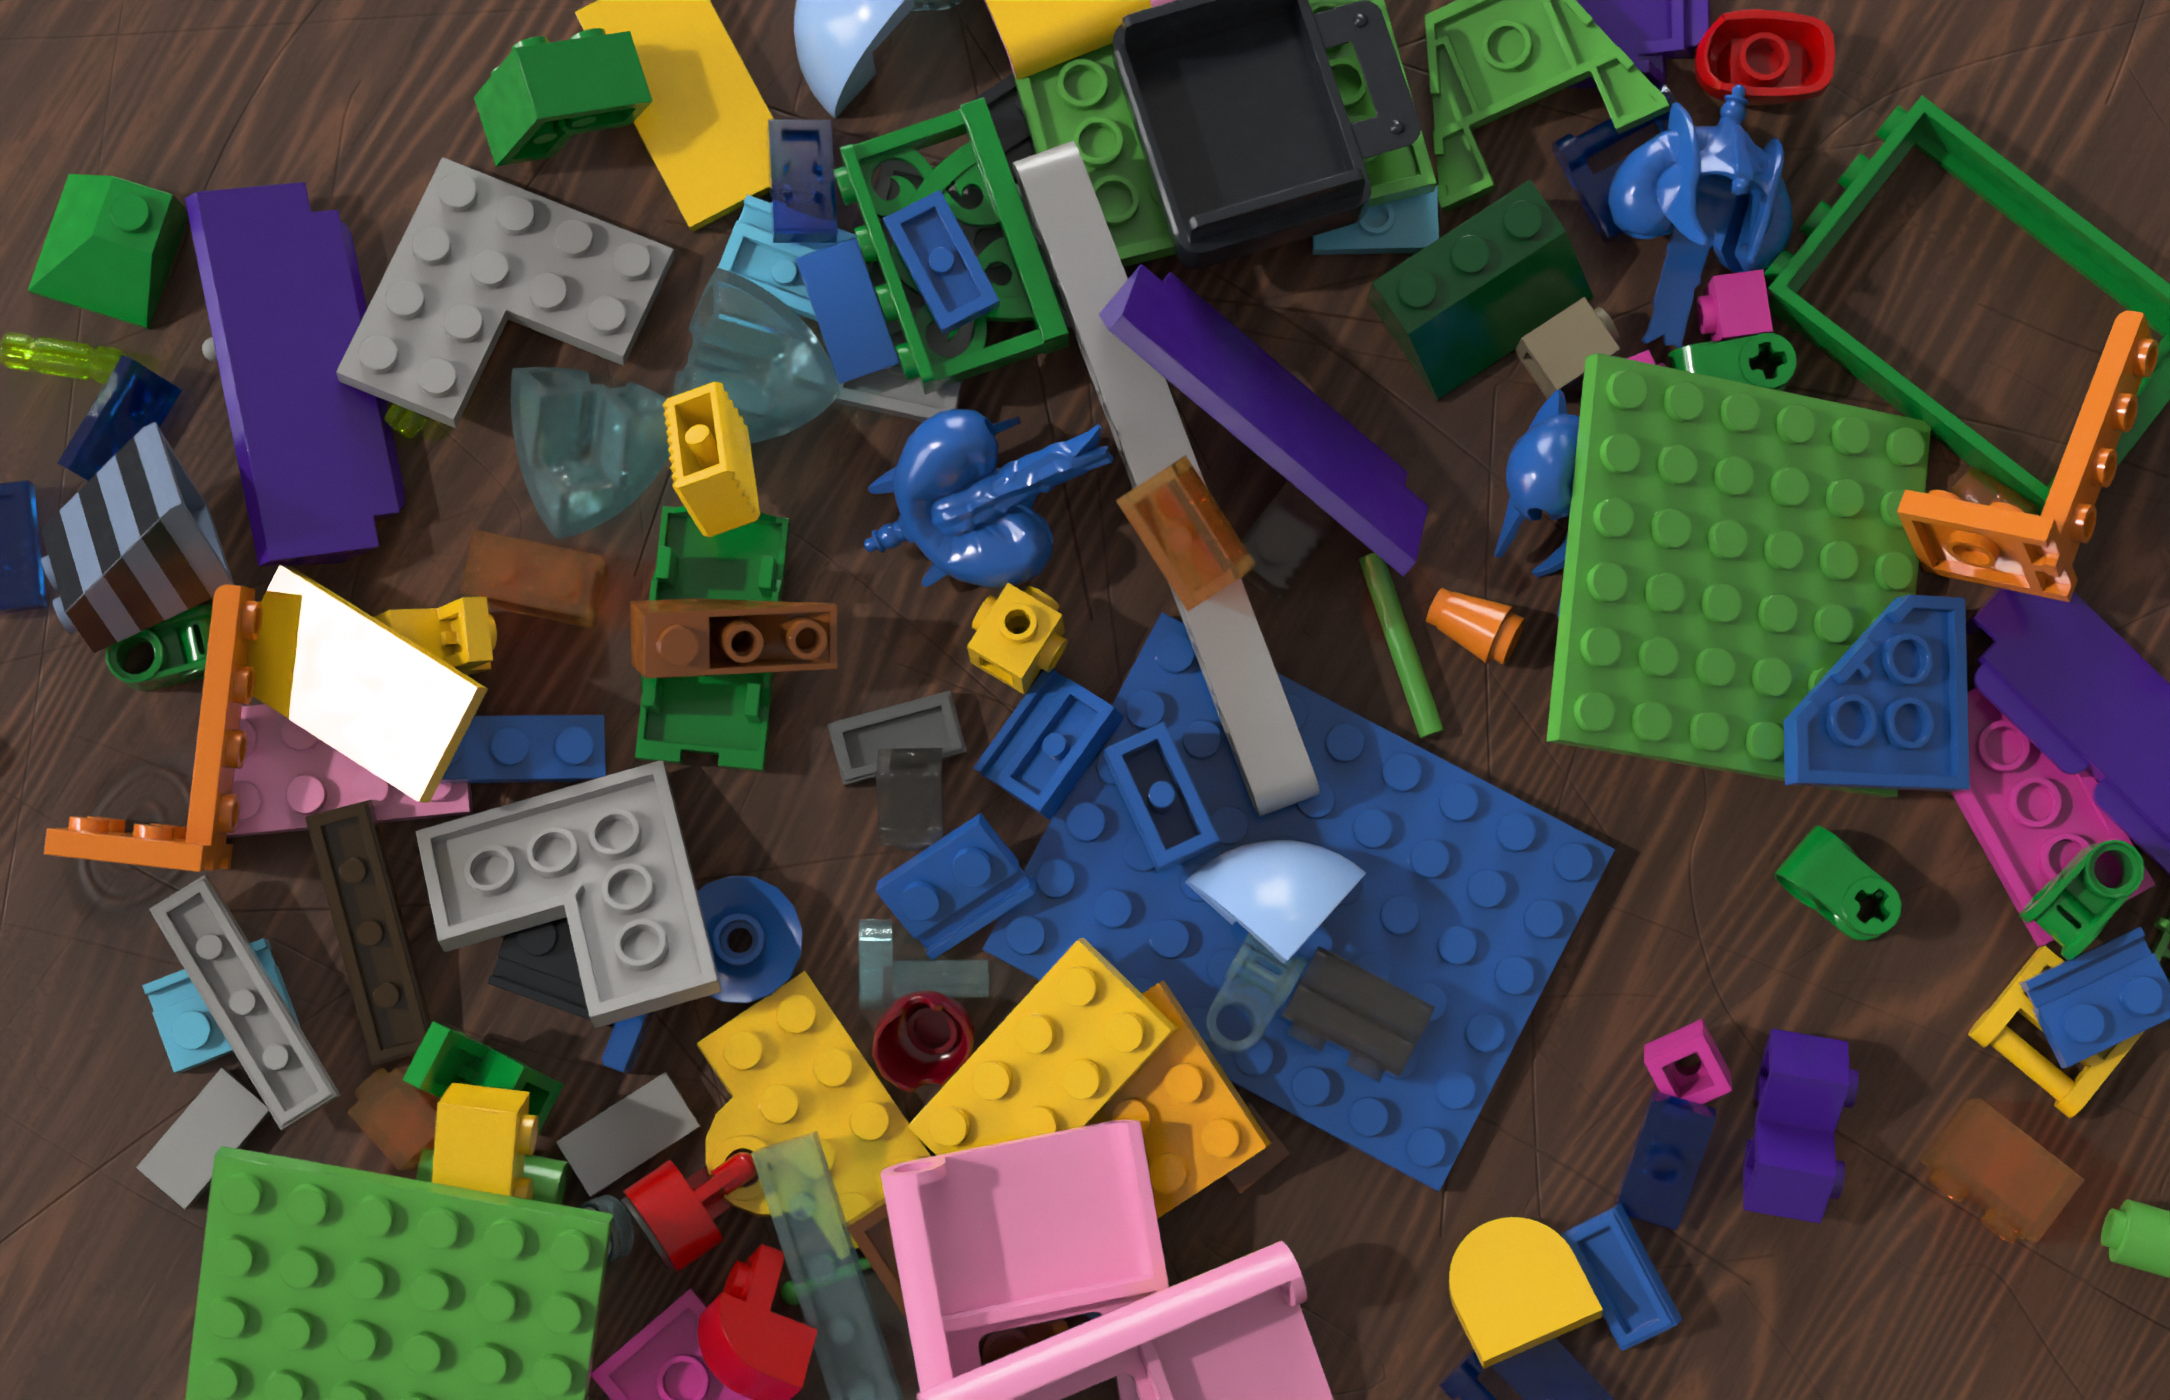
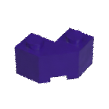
[1743,1028,1859,1224]

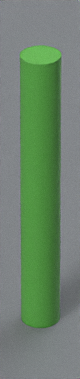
[1358,552,1444,739]

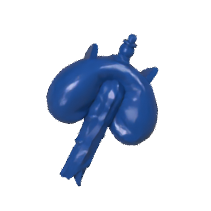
[1608,85,1793,348]
[1494,389,1580,617]
[864,409,1113,589]

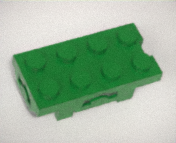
[635,506,791,772]

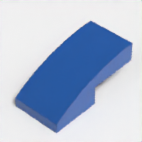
[795,237,899,384]

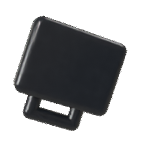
[1112,0,1421,269]

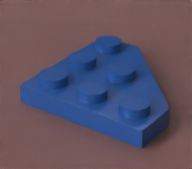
[1784,595,1970,792]

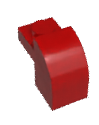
[698,1244,818,1400]

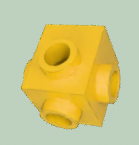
[967,583,1068,695]

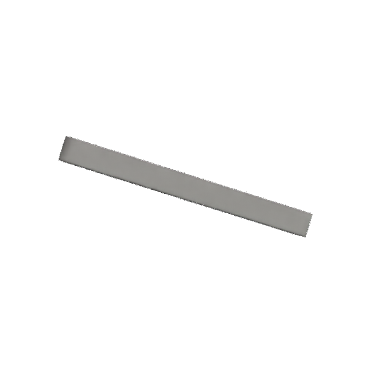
[1012,141,1320,817]

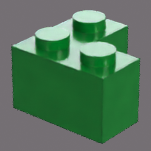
[474,28,652,167]

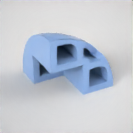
[794,0,915,118]
[1185,840,1366,964]

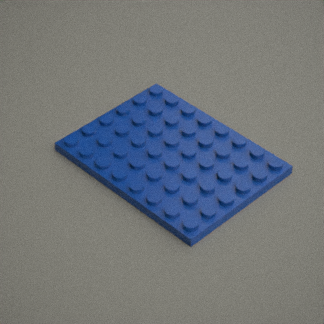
[982,612,1615,1192]

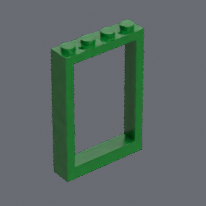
[1764,95,2170,516]

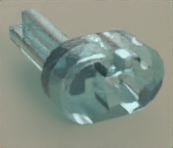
[858,919,989,1010]

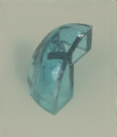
[672,267,840,444]
[511,367,670,539]

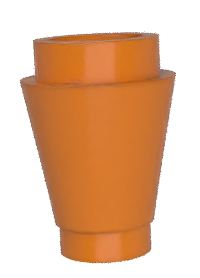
[1426,588,1526,665]

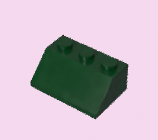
[1367,180,1594,401]

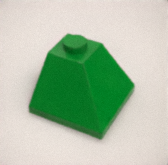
[28,174,188,330]

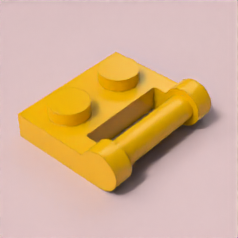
[1968,946,2144,1119]

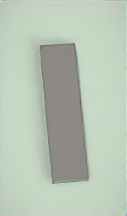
[149,875,341,1130]

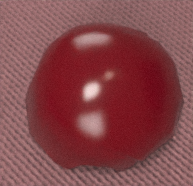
[872,990,976,1092]

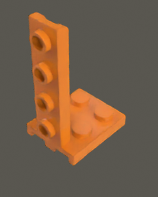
[1897,311,2159,602]
[44,584,262,872]

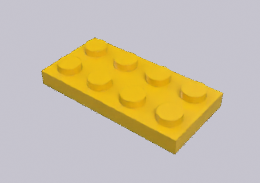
[907,938,1177,1156]

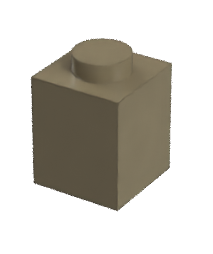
[1514,297,1620,400]

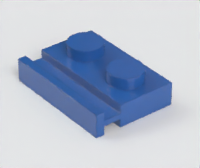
[973,669,1124,820]
[875,813,1036,960]
[2019,927,2170,1068]

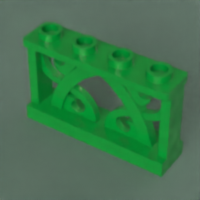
[833,97,1069,395]

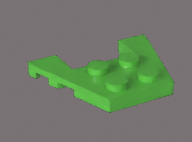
[1425,0,1670,213]

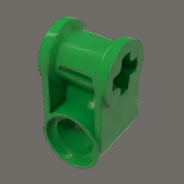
[1668,333,1797,391]
[105,604,213,692]
[1774,825,1902,941]
[2019,840,2145,961]

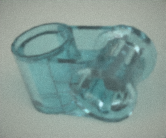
[1203,933,1309,1056]

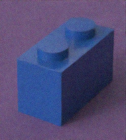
[1104,722,1219,873]

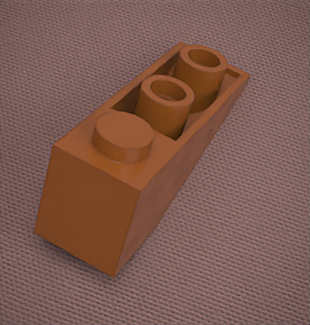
[630,598,837,678]

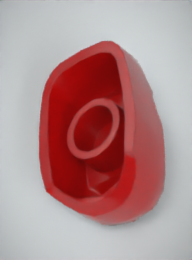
[1694,9,1835,106]

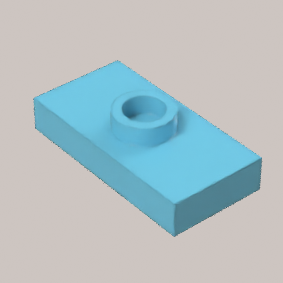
[1312,186,1439,255]

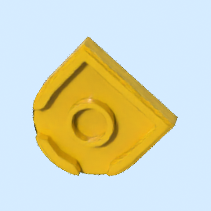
[1449,1217,1603,1369]

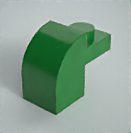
[402,1021,564,1136]

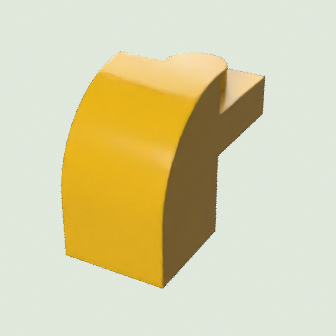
[374,597,497,675]

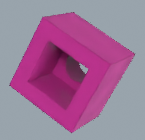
[1696,270,1773,342]
[1644,1018,1732,1117]

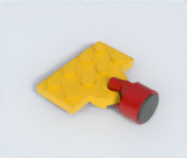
[621,971,931,1272]

